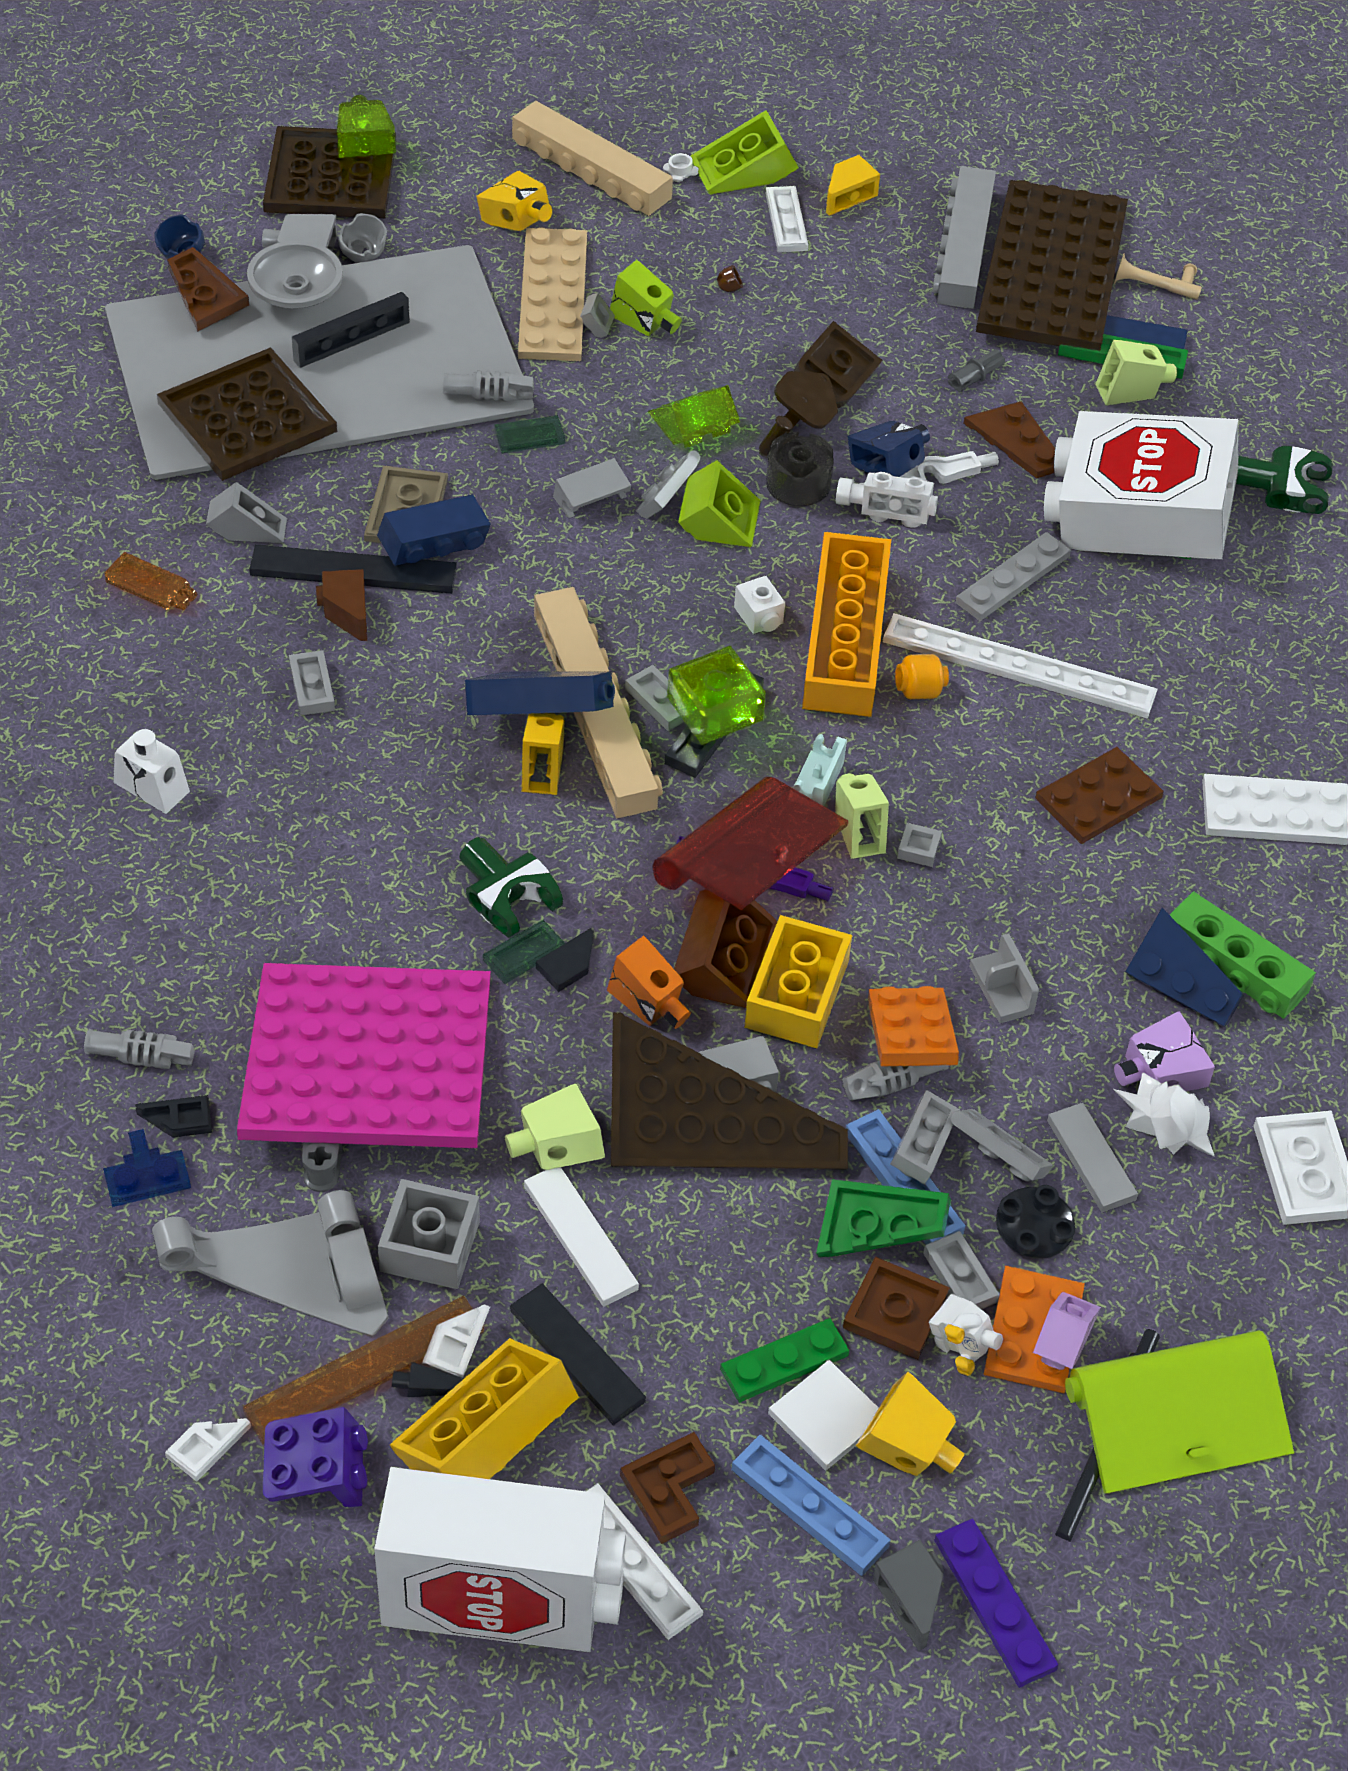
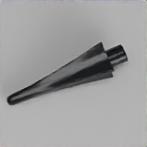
[391,1362,464,1397]

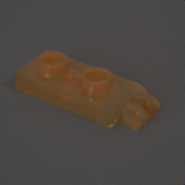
[104,552,198,610]

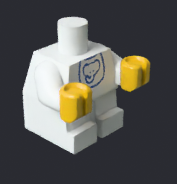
[929,1294,1003,1376]

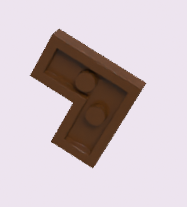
[620,1432,715,1544]

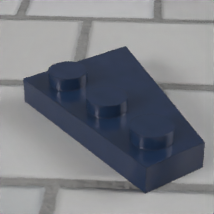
[1125,908,1244,1027]

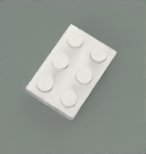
[1253,1111,1348,1225]

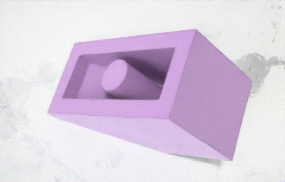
[1033,1291,1101,1370]

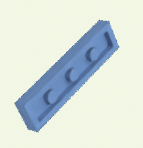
[846,1109,965,1245]
[732,1435,891,1576]

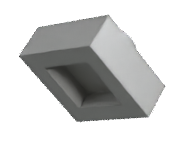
[580,293,615,338]
[897,823,942,867]

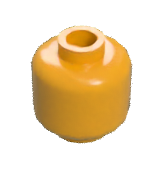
[895,654,949,700]

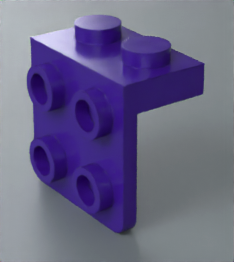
[263,1407,368,1507]

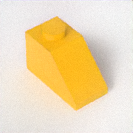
[826,155,880,216]

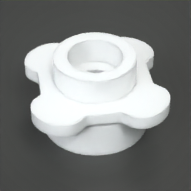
[663,153,698,182]

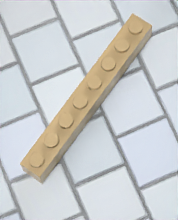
[534,587,663,819]

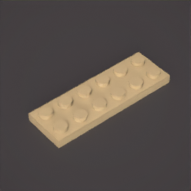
[518,228,587,361]

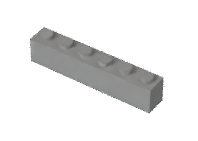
[932,166,996,309]

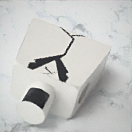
[114,729,190,814]

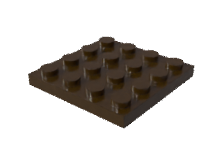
[263,126,397,219]
[157,347,337,481]

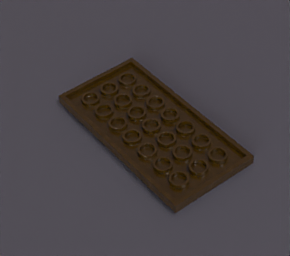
[976,180,1128,351]

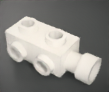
[836,472,938,528]

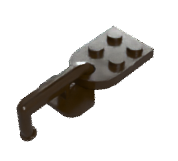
[759,321,883,457]

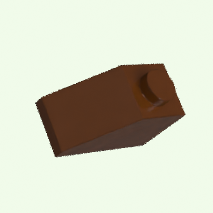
[316,569,367,641]

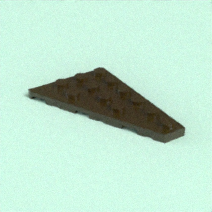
[611,1012,848,1170]

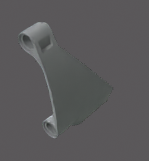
[152,1190,389,1337]

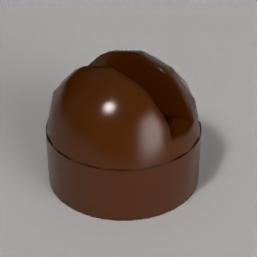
[717,265,743,292]

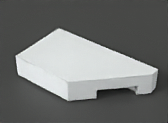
[422,1304,490,1378]
[165,1418,251,1481]

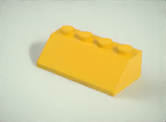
[390,1338,579,1479]

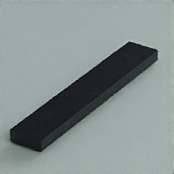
[249,544,457,594]

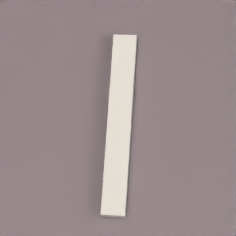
[883,613,1157,718]

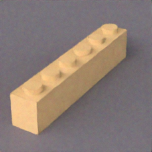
[512,101,673,216]

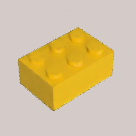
[744,915,852,1048]

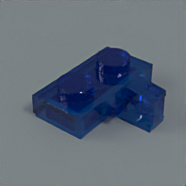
[103,1129,191,1207]

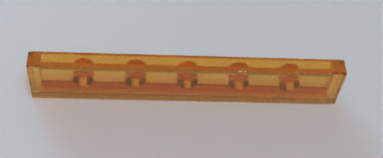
[243,1295,484,1445]

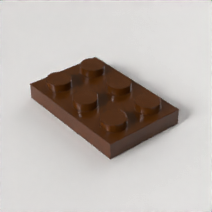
[1035,747,1164,844]

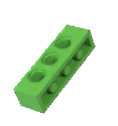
[1170,891,1316,1019]

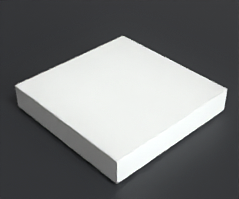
[768,1360,879,1471]

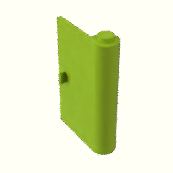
[1065,1330,1294,1493]

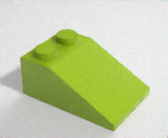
[690,110,799,195]

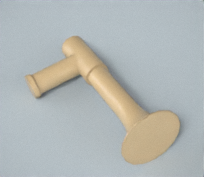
[1114,253,1202,300]

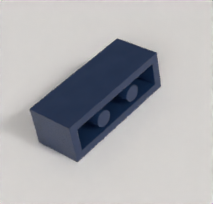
[377,494,491,566]

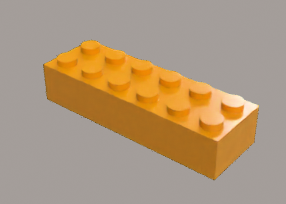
[802,532,891,717]

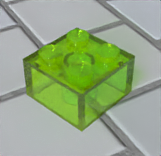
[667,645,766,745]

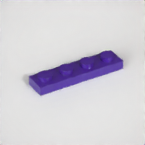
[934,1518,1059,1688]

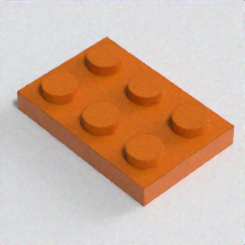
[868,986,959,1066]
[983,1265,1085,1393]

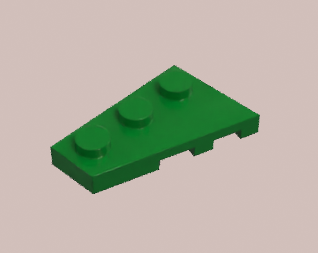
[816,1179,951,1257]

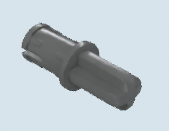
[948,349,1005,392]

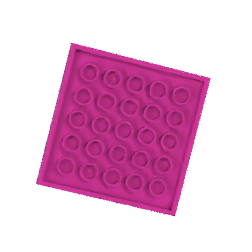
[237,963,491,1148]

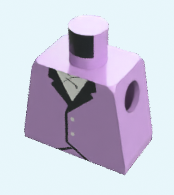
[1114,1011,1215,1091]

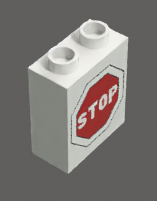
[1044,411,1238,559]
[374,1467,627,1652]

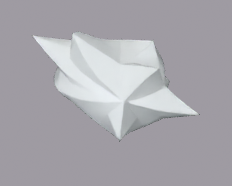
[1113,1073,1214,1156]

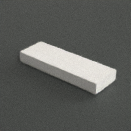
[766,186,808,252]

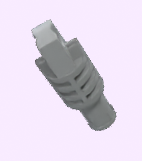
[443,370,534,401]
[84,1029,195,1069]
[842,1061,949,1100]

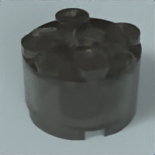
[766,432,834,508]

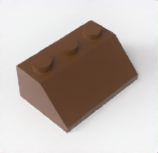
[674,879,778,1008]

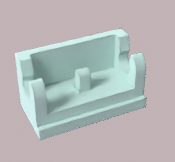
[787,734,847,813]

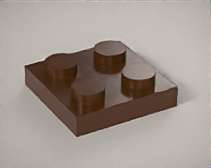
[843,1257,950,1360]

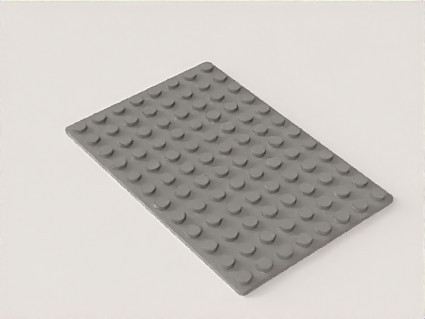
[105,245,534,480]

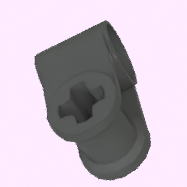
[302,1142,344,1192]

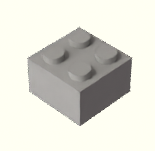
[378,1179,480,1289]

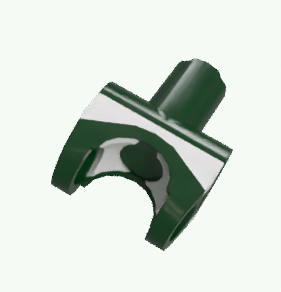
[1236,446,1333,514]
[459,837,563,938]

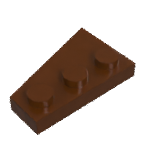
[167,247,249,332]
[963,401,1055,478]

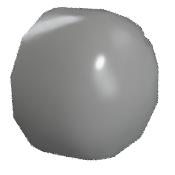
[338,213,387,263]

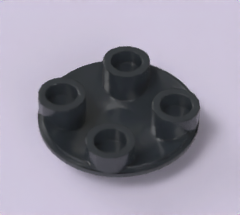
[996,1185,1076,1259]

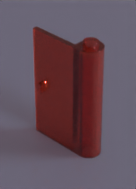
[652,776,848,910]

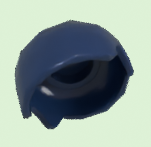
[154,214,205,259]

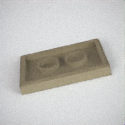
[364,466,448,543]

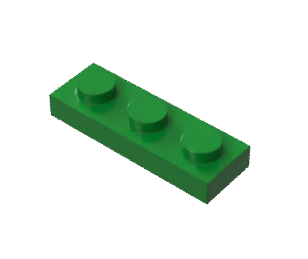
[720,1318,850,1403]

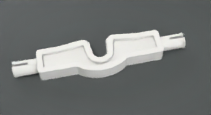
[859,451,999,484]

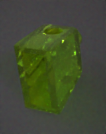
[337,95,396,158]

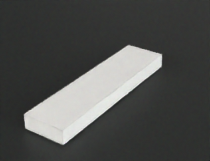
[524,1167,639,1307]
[587,1484,703,1640]

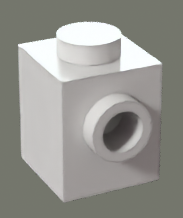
[734,576,785,634]

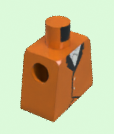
[607,935,691,1029]

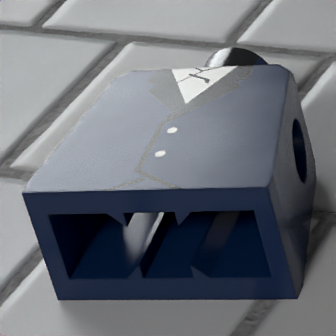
[848,421,930,477]

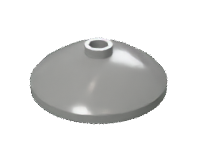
[247,241,343,309]

